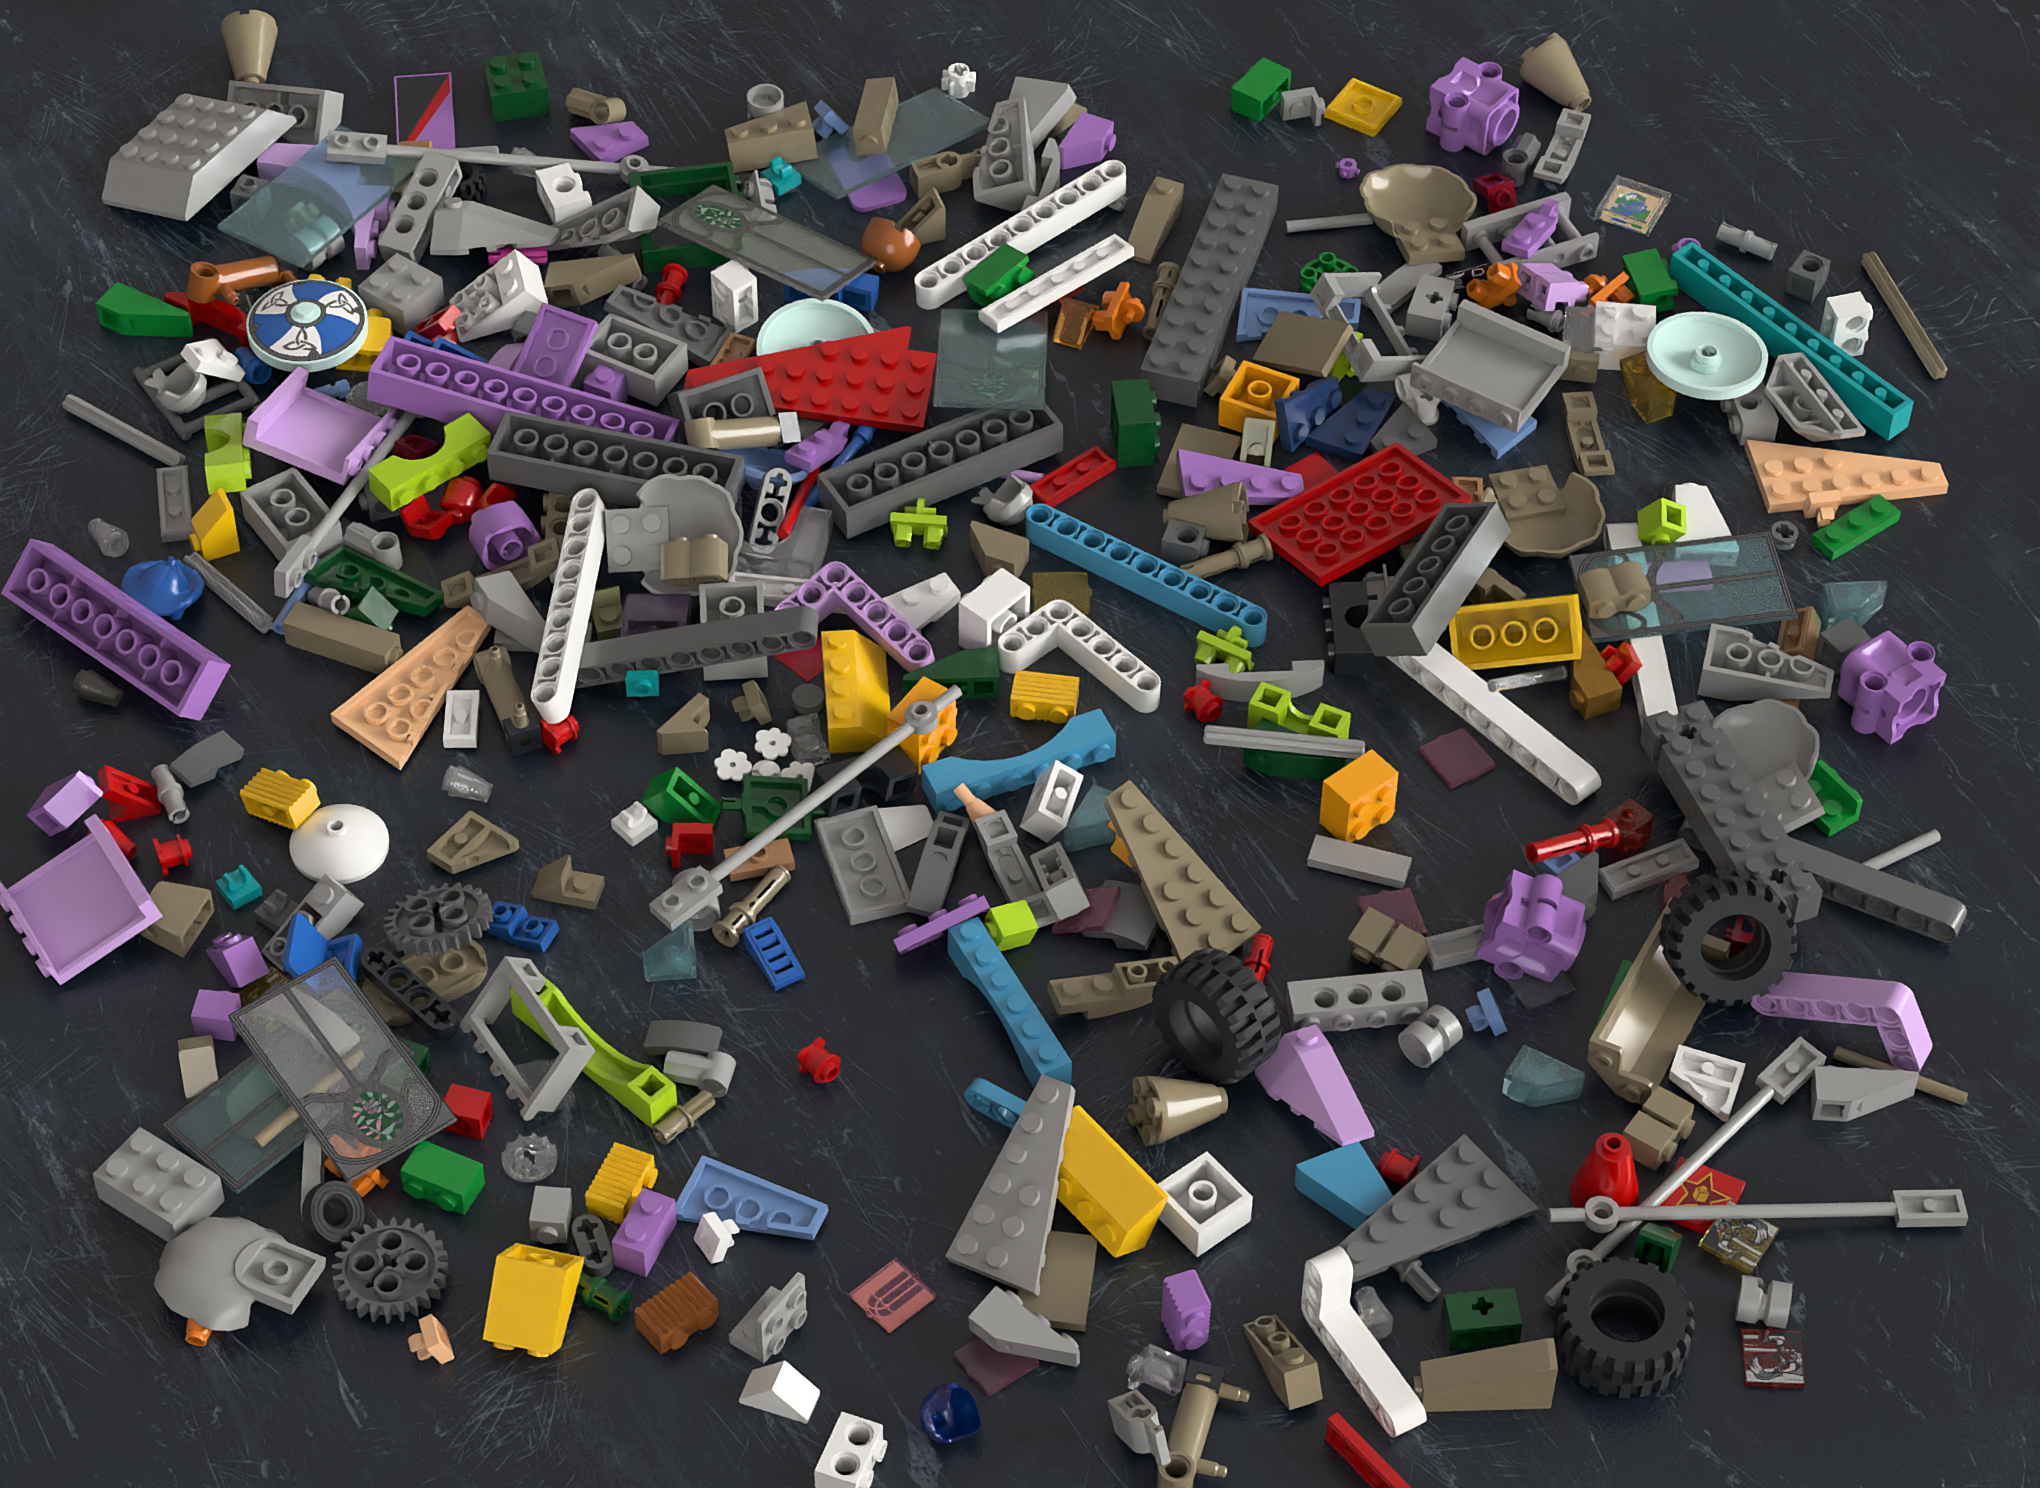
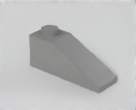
[470,570,546,654]

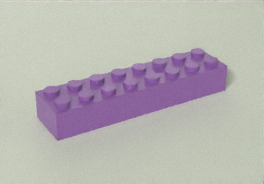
[1,538,231,721]

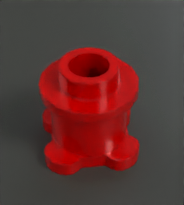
[1183,679,1224,722]
[538,714,579,755]
[152,834,193,876]
[796,1037,841,1084]
[1377,1148,1422,1191]

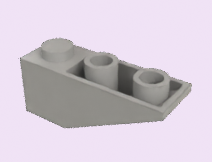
[261,874,364,972]
[1810,1065,1919,1122]
[968,1286,1080,1367]

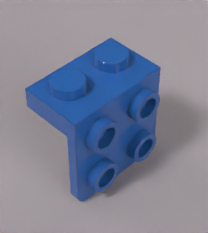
[282,913,363,1002]

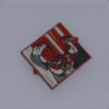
[1740,1327,1805,1390]

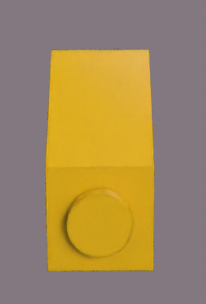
[188,487,240,562]

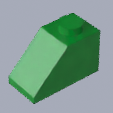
[641,766,721,827]

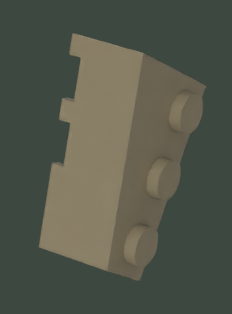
[725,101,818,173]

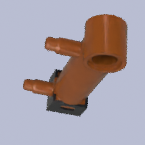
[186,246,299,305]

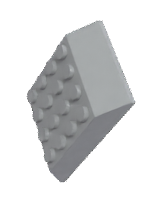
[102,93,297,221]

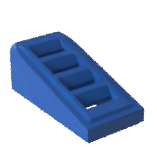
[743,917,805,991]

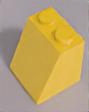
[483,1243,584,1357]

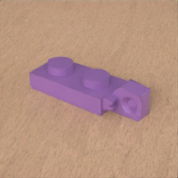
[1501,198,1559,260]
[784,421,850,473]

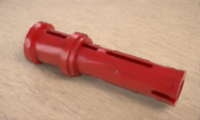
[655,263,688,305]
[1525,818,1619,864]

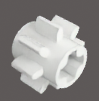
[941,63,976,99]

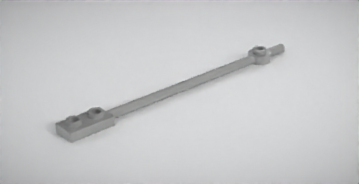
[327,130,676,184]
[274,411,425,598]
[649,685,962,931]
[1544,1036,1827,1306]
[1548,1189,1968,1233]

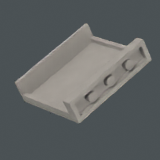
[1410,299,1571,433]

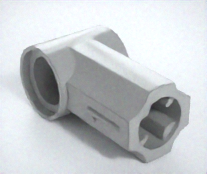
[343,522,403,570]
[663,1050,736,1097]

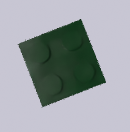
[482,51,550,122]
[1110,378,1161,468]

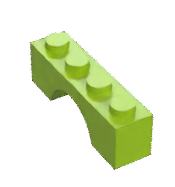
[204,412,252,495]
[368,413,491,512]

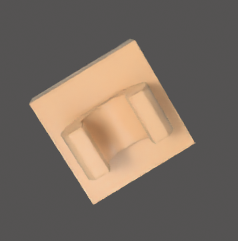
[1802,490,1841,528]
[408,1314,454,1364]

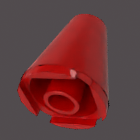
[1569,1133,1640,1223]

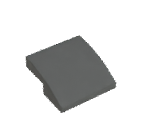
[1080,880,1159,950]

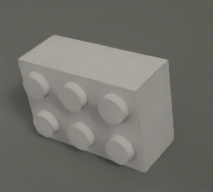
[579,313,688,407]
[240,466,344,562]
[699,581,768,681]
[93,1127,225,1242]

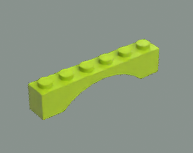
[510,974,677,1129]

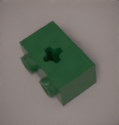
[1441,1287,1523,1350]

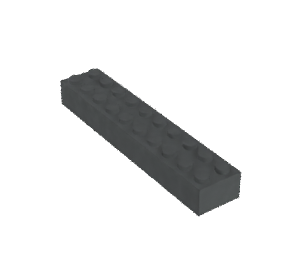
[1140,173,1279,408]

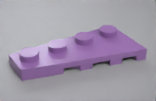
[1176,449,1305,505]

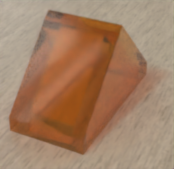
[1053,296,1102,349]

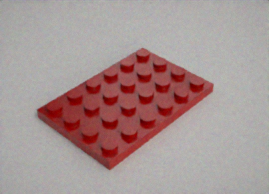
[1247,442,1472,587]

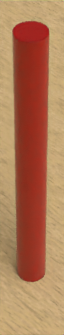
[776,468,820,539]

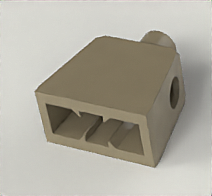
[140,881,215,957]

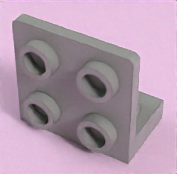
[729,1272,807,1364]

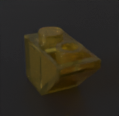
[1619,351,1677,424]

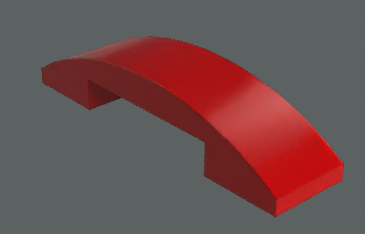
[164,292,253,351]

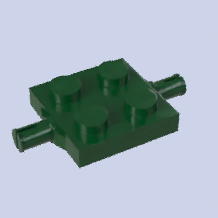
[720,775,827,841]

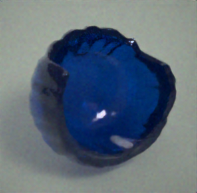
[919,1382,982,1444]

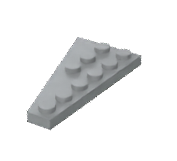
[945,1074,1076,1298]

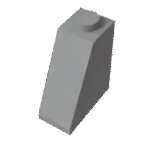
[1009,76,1076,152]

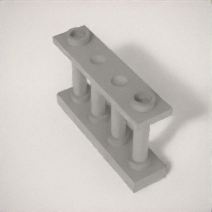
[1460,191,1599,276]

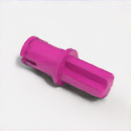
[488,247,548,265]

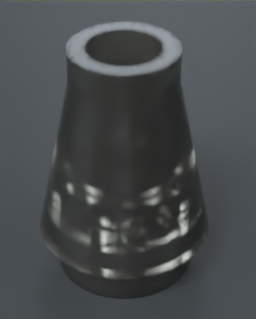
[72,669,123,707]

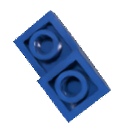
[485,901,560,953]

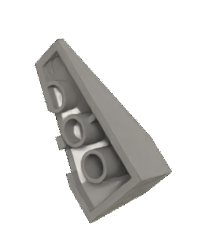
[227,80,344,145]
[973,96,1039,212]
[545,185,660,251]
[430,197,560,255]
[1697,623,1834,701]

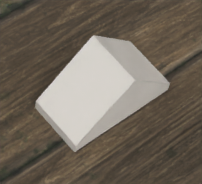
[739,1361,820,1424]

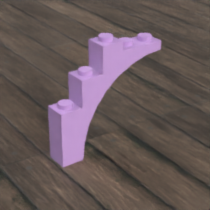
[257,143,397,270]

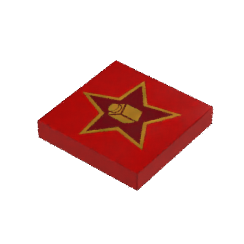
[1659,1156,1746,1241]

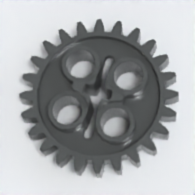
[383,882,494,957]
[332,1217,449,1323]

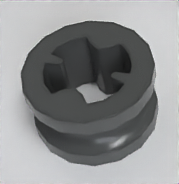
[1771,521,1799,550]

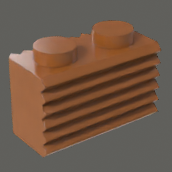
[634,1272,719,1354]

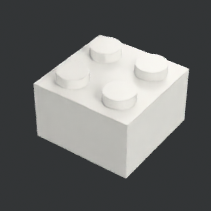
[1592,301,1656,373]
[958,568,1030,650]
[1157,1152,1253,1257]

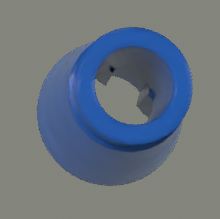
[234,346,272,384]

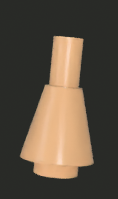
[953,783,997,829]

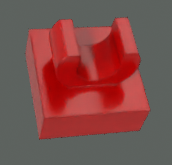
[1600,641,1643,686]

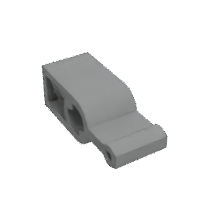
[1107,1389,1171,1465]

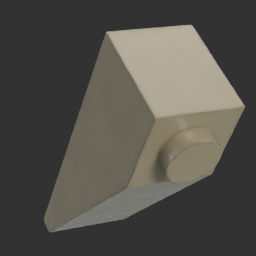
[1127,176,1184,265]

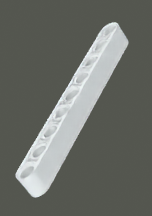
[915,160,1126,310]
[531,488,607,724]
[1603,523,1678,726]
[1386,643,1601,805]

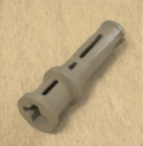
[1142,262,1182,341]
[1178,533,1273,579]
[712,865,791,947]

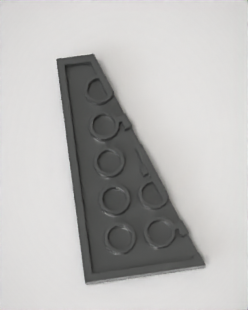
[1338,1134,1539,1283]

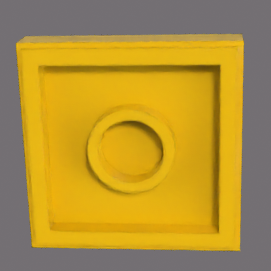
[1324,78,1402,137]

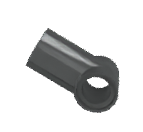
[1500,132,1541,187]

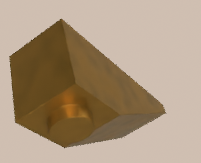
[1569,627,1623,720]

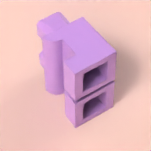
[1517,263,1589,311]

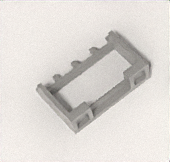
[1310,272,1428,382]
[460,956,595,1121]

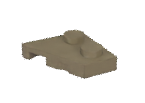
[426,810,519,875]

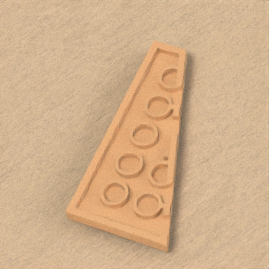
[1745,439,1949,514]
[331,605,491,770]

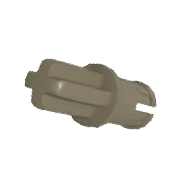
[652,1090,715,1145]

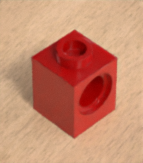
[441,1084,494,1140]

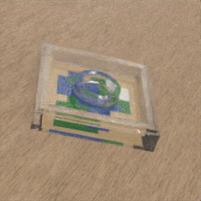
[1595,175,1671,236]

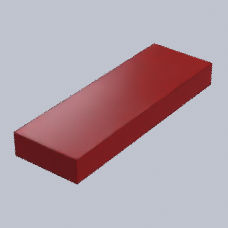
[1029,445,1116,508]
[1325,1412,1410,1488]

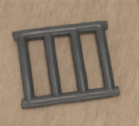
[133,337,262,441]

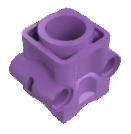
[1426,57,1520,155]
[1838,630,1946,745]
[1475,870,1586,983]

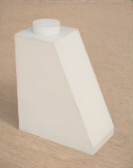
[1672,483,1739,568]

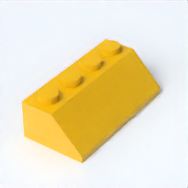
[1449,593,1582,670]
[821,630,891,754]
[1057,1105,1169,1258]

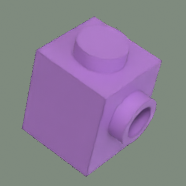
[583,364,628,403]
[191,989,246,1041]

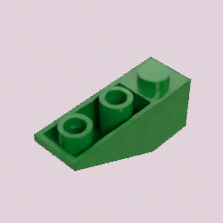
[95,282,194,337]

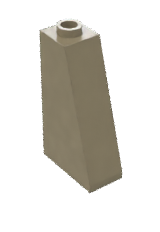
[1412,1338,1558,1412]

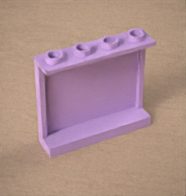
[242,367,398,486]
[0,814,163,985]

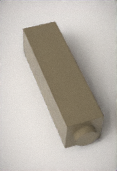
[853,77,899,156]
[282,601,404,675]

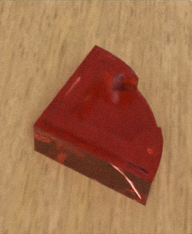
[1662,872,1691,909]

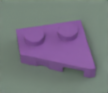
[570,121,649,162]

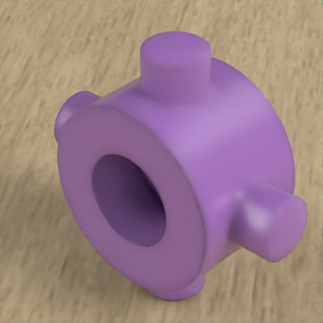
[1335,158,1360,178]

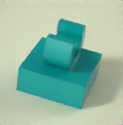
[760,156,801,196]
[215,864,263,910]

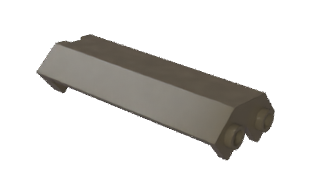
[1587,898,1730,1105]

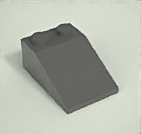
[667,367,776,445]

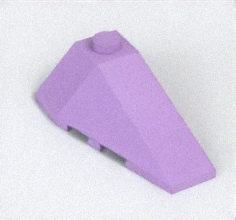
[1255,1024,1374,1147]

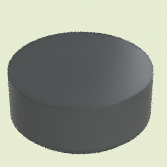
[792,684,824,715]

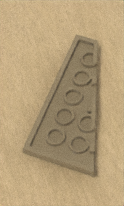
[1103,780,1262,962]

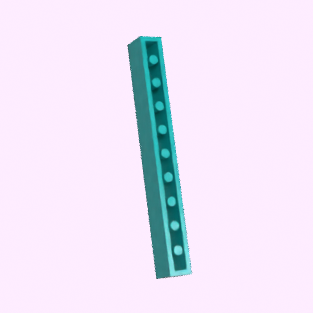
[1669,241,1914,441]

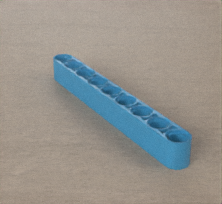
[1026,504,1267,647]

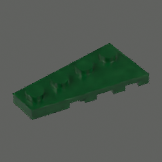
[304,544,444,617]

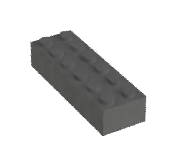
[1360,502,1511,657]

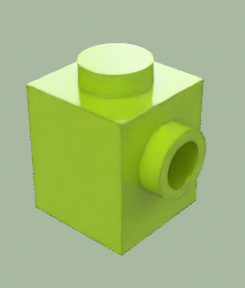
[1638,498,1686,545]
[982,900,1039,951]

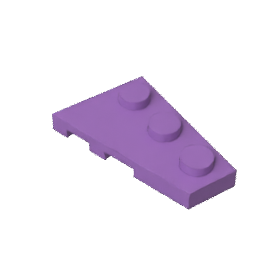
[893,894,990,955]

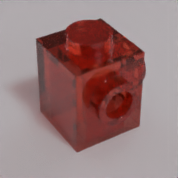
[1603,797,1654,857]

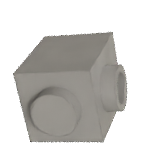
[529,1186,573,1244]

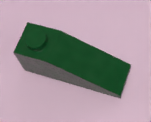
[903,648,1000,699]
[1243,717,1348,780]

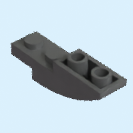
[905,811,971,917]

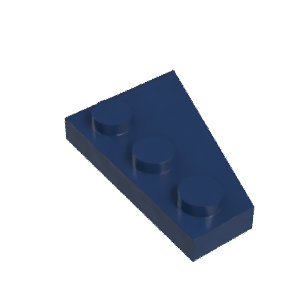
[1274,375,1342,452]
[1305,387,1396,462]

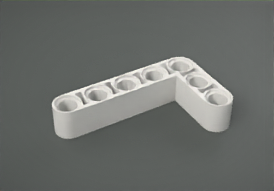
[998,599,1161,713]
[1301,1246,1427,1438]

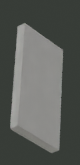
[814,805,910,926]

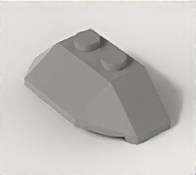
[1764,352,1866,442]

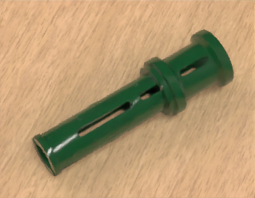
[543,1248,632,1322]

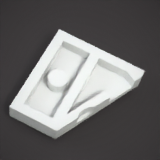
[180,338,246,382]
[1669,1045,1746,1122]

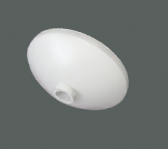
[289,804,389,884]

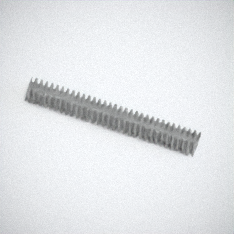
[183,552,273,633]

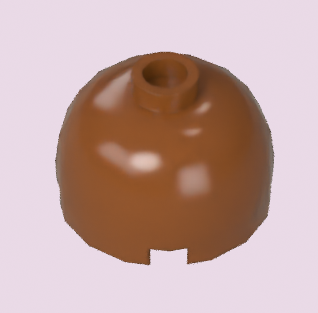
[861,217,921,273]

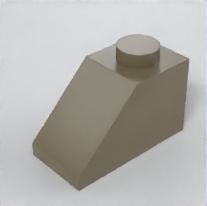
[970,520,1029,578]

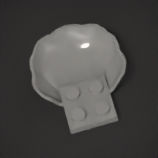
[605,474,744,600]
[1713,698,1825,833]
[154,1216,326,1331]

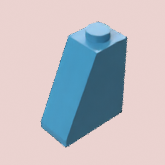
[1294,1141,1393,1230]

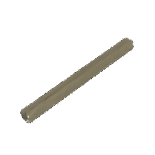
[1861,251,1948,380]

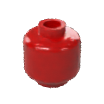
[440,476,484,524]

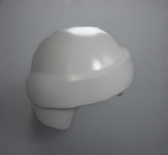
[144,362,207,413]
[971,474,1033,526]

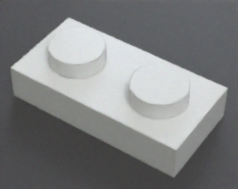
[443,690,480,748]

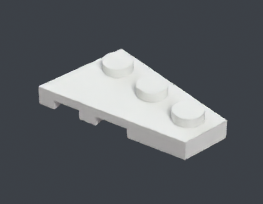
[874,572,961,641]

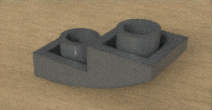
[169,730,245,788]
[643,1020,723,1057]

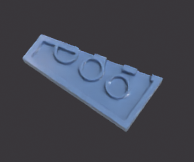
[1236,287,1361,342]
[1441,400,1537,459]
[675,1155,829,1240]

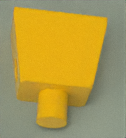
[335,308,393,372]

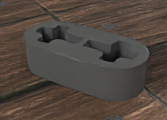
[572,1214,614,1278]

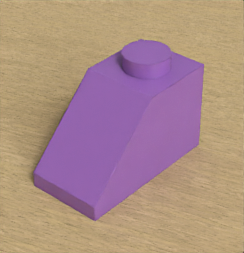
[1059,112,1116,170]

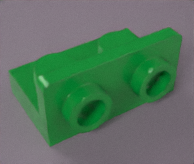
[1807,759,1863,837]

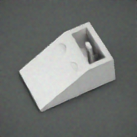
[449,249,548,342]

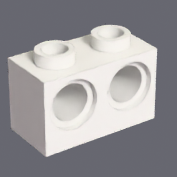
[710,259,758,333]
[1820,291,1873,357]
[814,1412,887,1488]

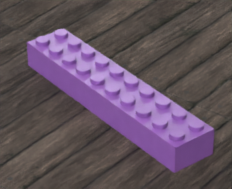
[367,336,680,443]

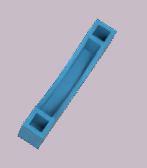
[921,709,1116,815]
[948,917,1072,1088]

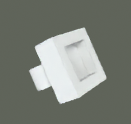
[611,801,658,846]
[694,1212,740,1264]

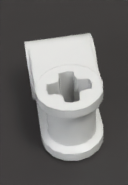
[1395,372,1441,426]

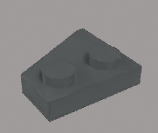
[1369,403,1438,456]

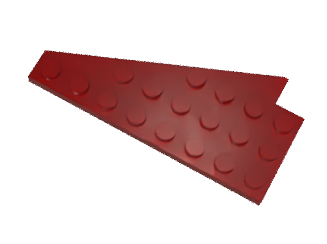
[684,326,937,433]

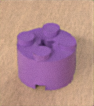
[469,501,541,570]

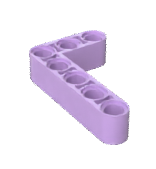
[774,561,936,673]
[1750,971,1933,1072]

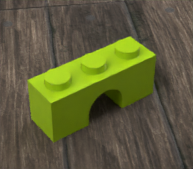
[1247,681,1351,739]

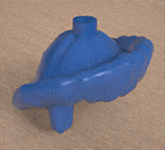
[120,556,204,621]

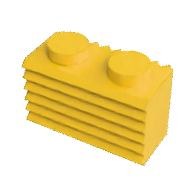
[1010,670,1080,724]
[240,768,321,831]
[585,1142,658,1225]

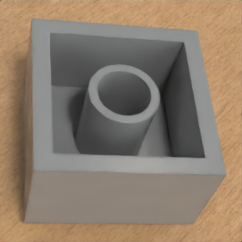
[358,253,445,336]

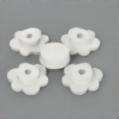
[714,728,815,792]

